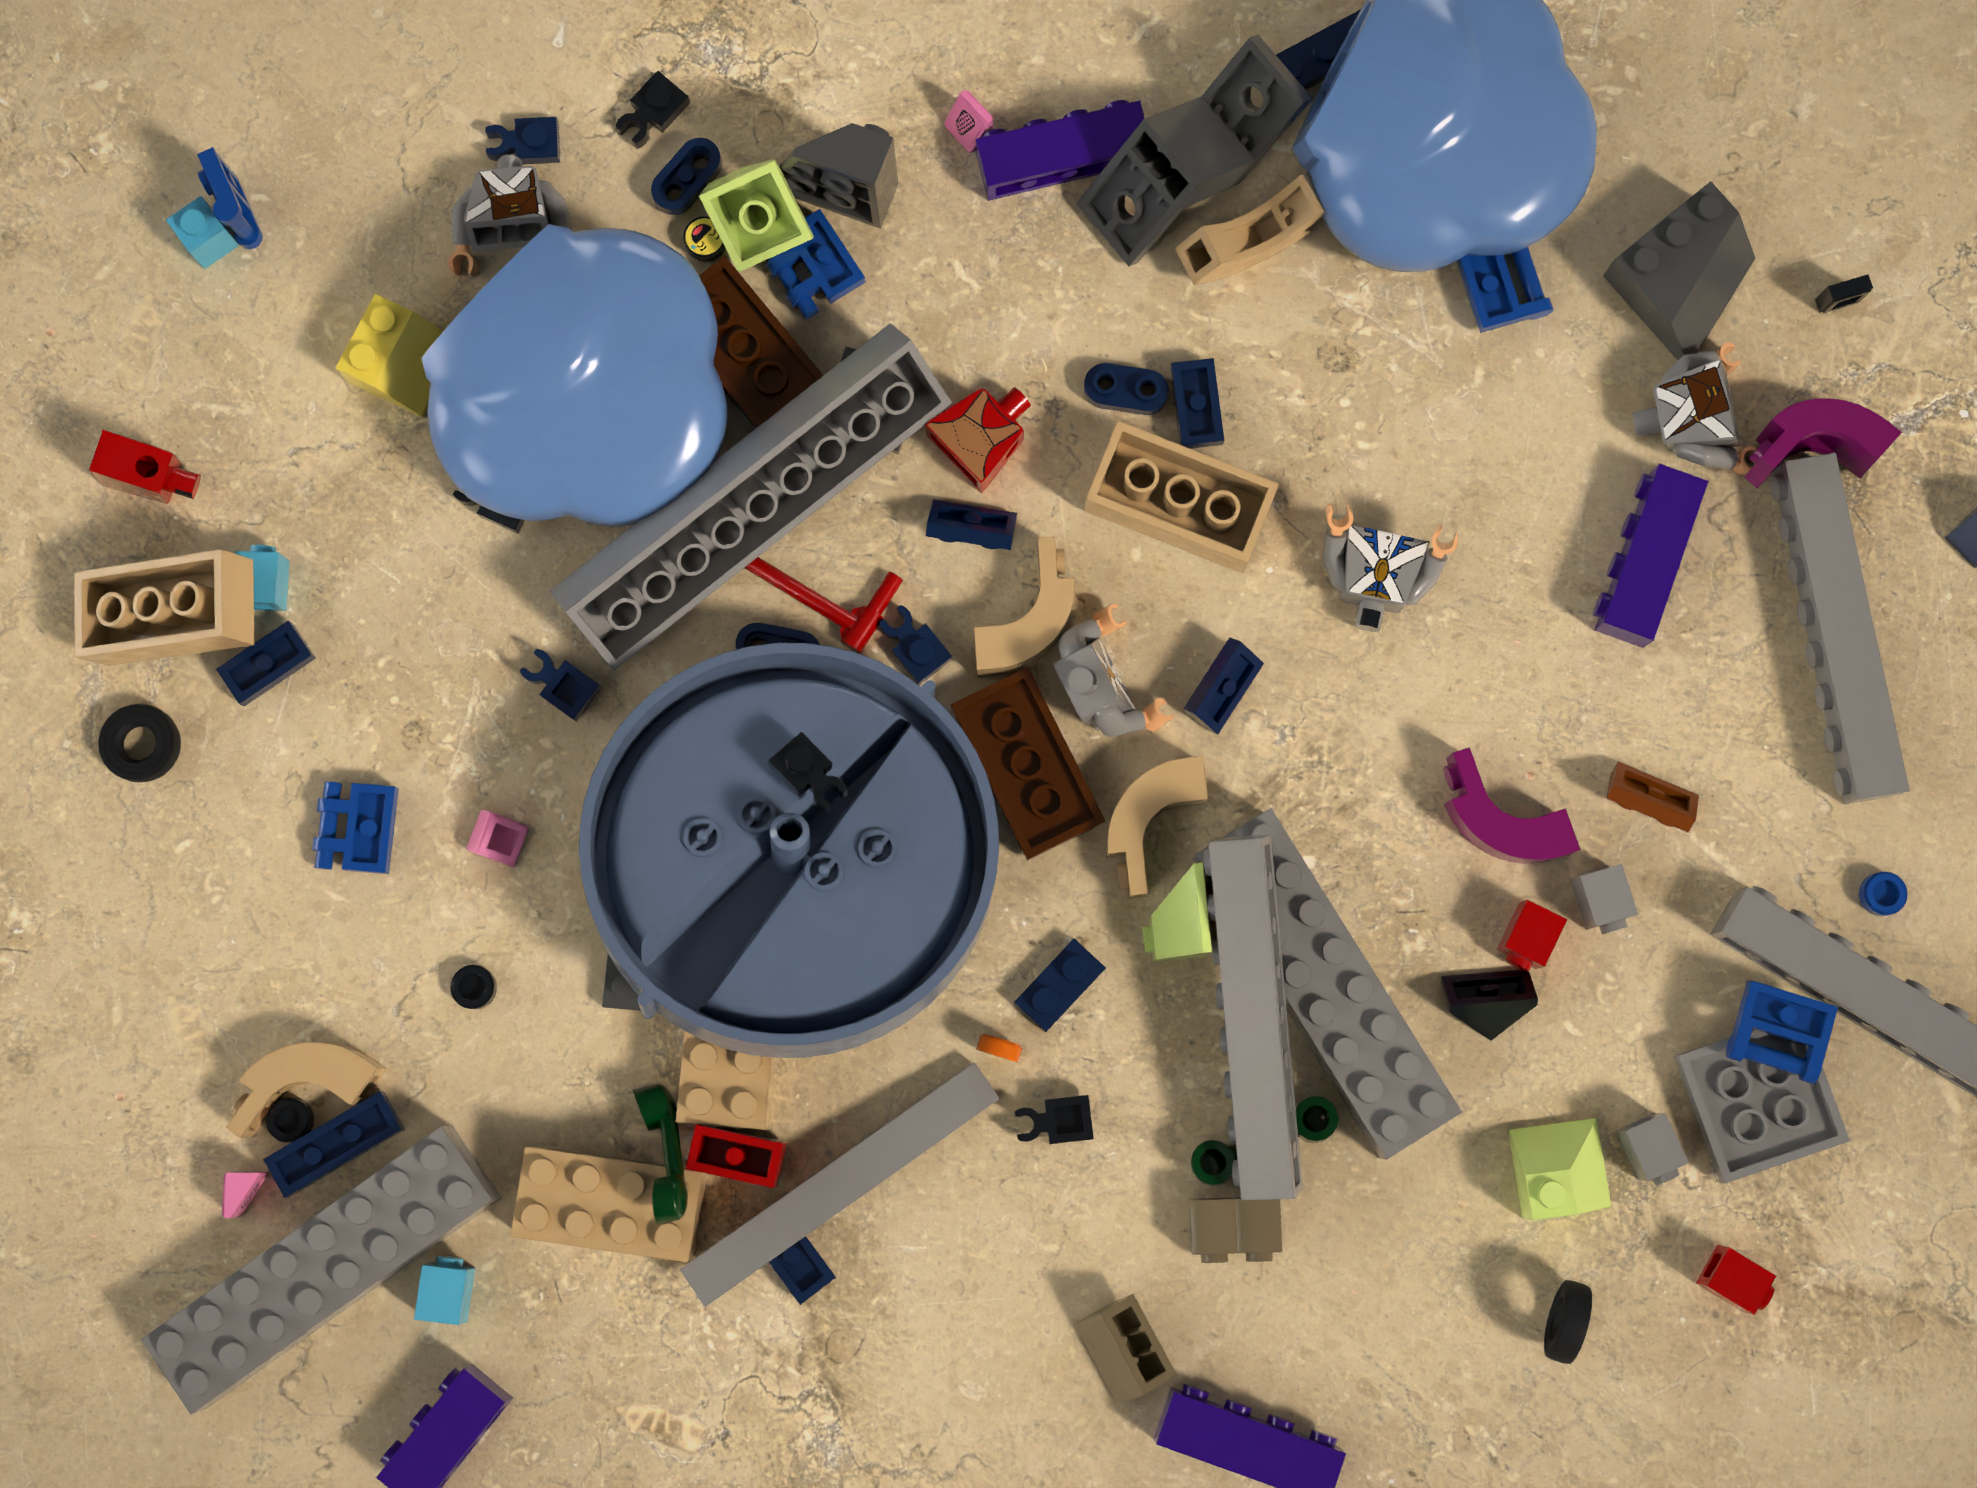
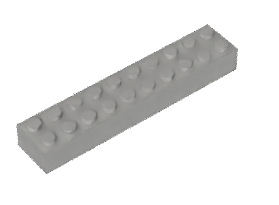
[550,323,952,670]

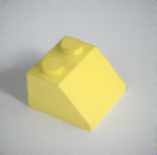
[335,294,443,418]

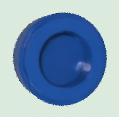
[1859,872,1908,916]

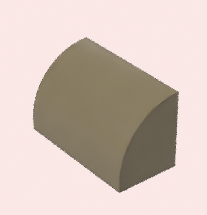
[1075,1294,1177,1404]

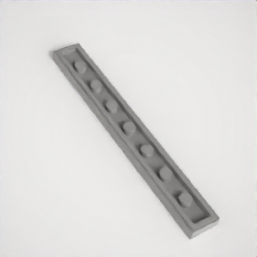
[680,1062,1000,1307]

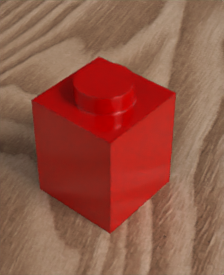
[1496,899,1568,972]
[1696,1245,1776,1315]

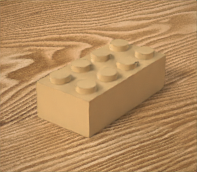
[1084,421,1279,573]
[74,549,254,666]
[676,1031,776,1130]
[510,1146,708,1263]

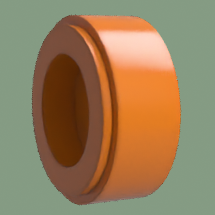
[976,1033,1022,1063]

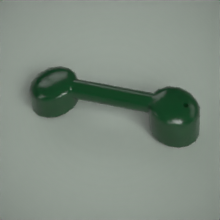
[633,1084,688,1225]
[1190,1096,1339,1186]

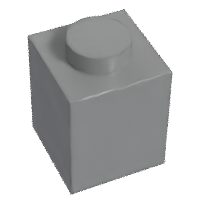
[1571,864,1638,934]
[1615,1113,1689,1185]

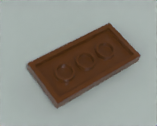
[699,256,824,428]
[950,667,1106,861]

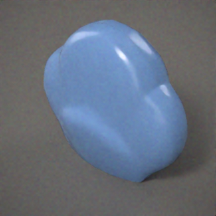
[1292,0,1597,272]
[421,224,727,527]

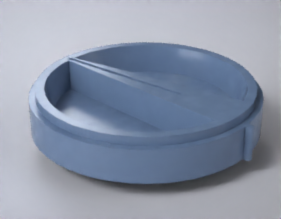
[579,643,999,1058]

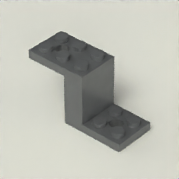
[1076,35,1313,267]

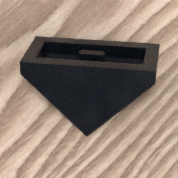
[1441,970,1538,1041]

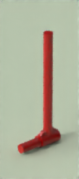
[744,557,903,654]

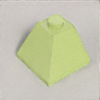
[699,159,814,272]
[1142,863,1212,962]
[1508,1118,1612,1221]

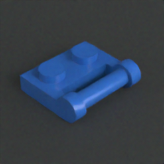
[197,147,263,249]
[1457,247,1554,333]
[1726,980,1838,1084]

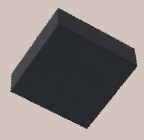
[1815,274,1873,314]

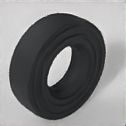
[98,704,181,783]
[1544,1280,1592,1364]

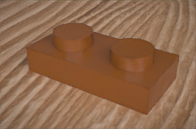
[1607,761,1699,832]

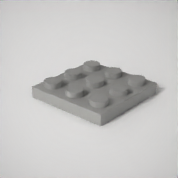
[1674,1029,1850,1184]

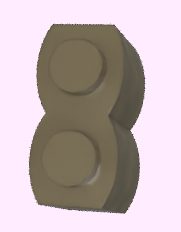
[1189,1197,1282,1263]

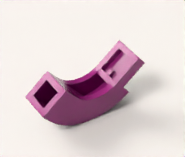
[1744,398,1902,489]
[1444,747,1581,864]

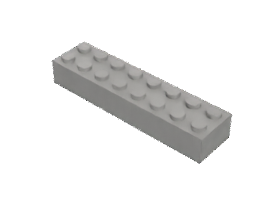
[1192,808,1462,1160]
[141,1126,501,1415]

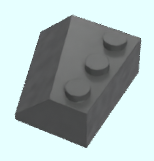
[779,123,898,229]
[1603,181,1755,360]

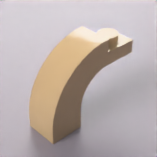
[1175,173,1325,285]
[974,536,1075,677]
[1106,756,1208,899]
[225,1042,387,1138]

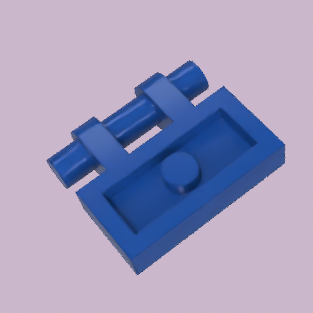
[766,209,866,319]
[312,781,399,874]

